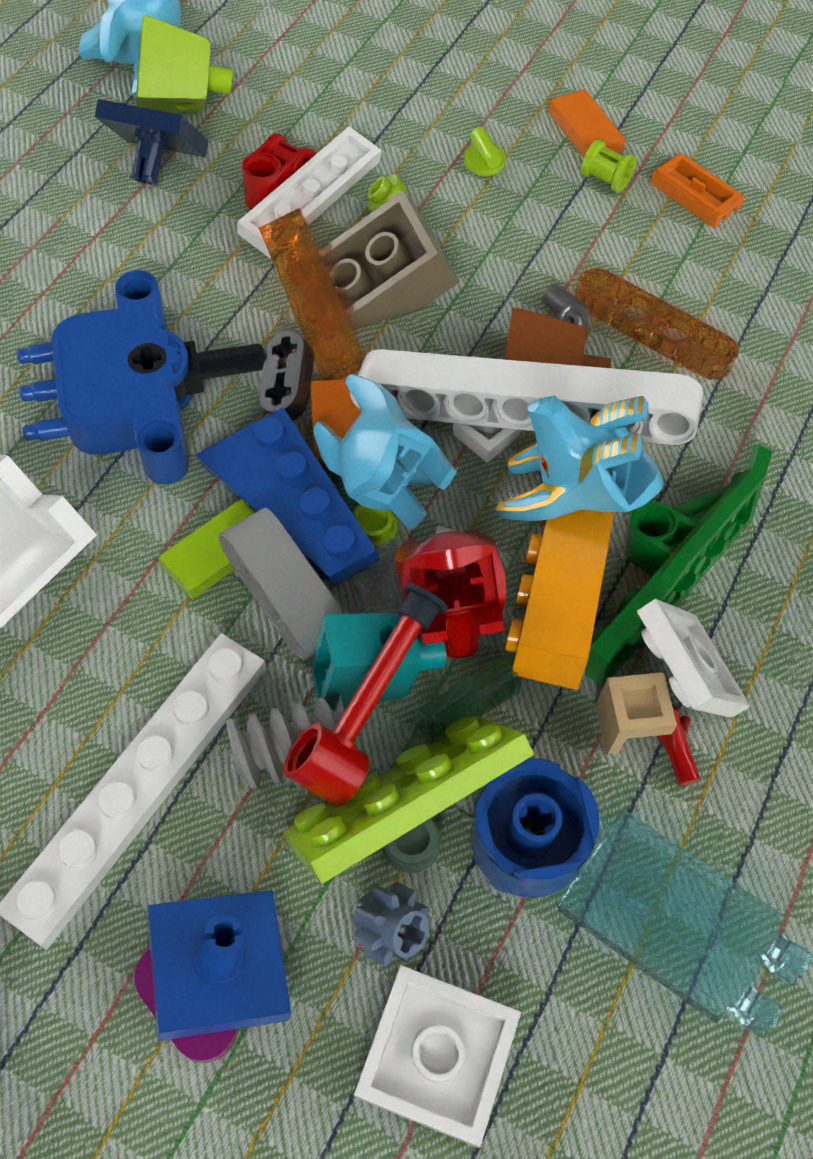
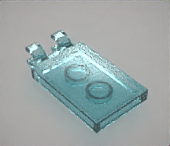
[557,809,813,1038]

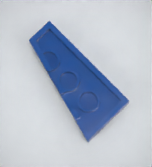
[196,407,380,587]

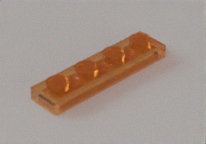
[259,208,365,380]

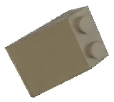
[292,190,460,338]

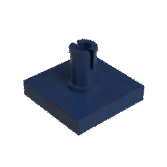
[95,99,209,186]

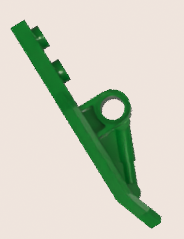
[585,442,773,687]

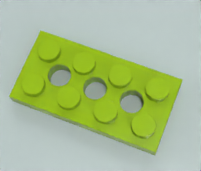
[283,716,535,884]

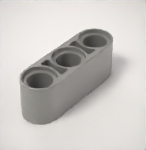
[218,508,344,661]

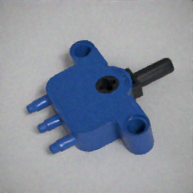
[17,270,265,484]

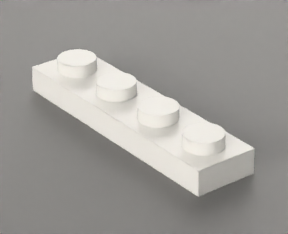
[237,126,382,259]

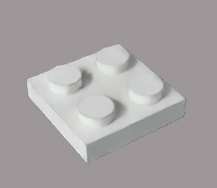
[637,599,751,718]
[354,965,521,1148]

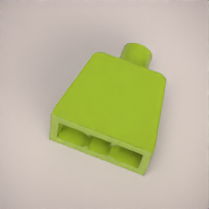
[135,15,233,113]

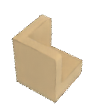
[595,672,677,754]

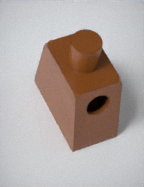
[504,307,611,368]

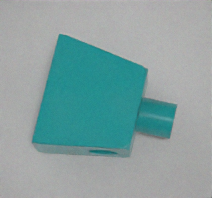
[311,613,446,711]

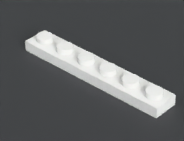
[0,633,267,950]

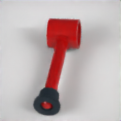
[283,583,448,807]

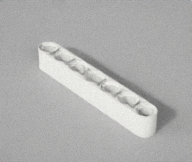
[350,349,703,445]

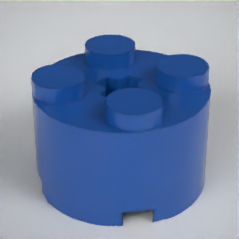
[470,758,600,898]

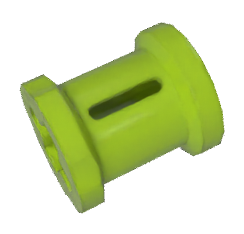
[580,139,637,193]

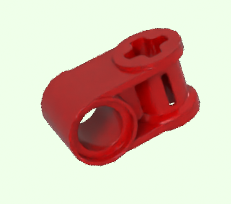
[242,133,316,209]

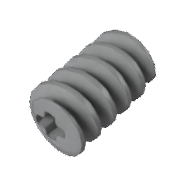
[226,693,345,789]

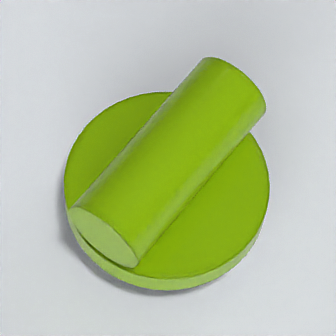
[464,127,506,176]
[367,174,407,212]

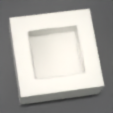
[452,423,522,463]

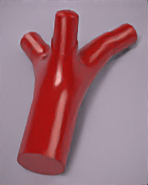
[656,705,701,786]

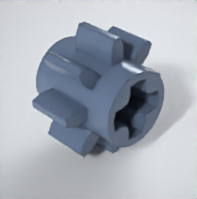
[352,882,429,967]

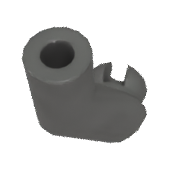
[542,283,589,333]

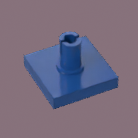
[147,890,291,1041]

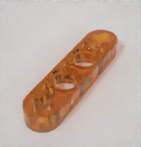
[575,268,739,380]

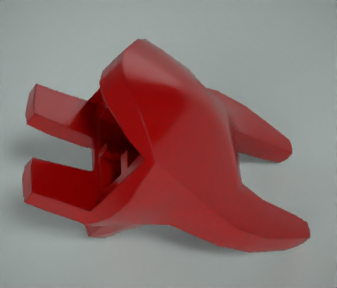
[395,529,506,659]

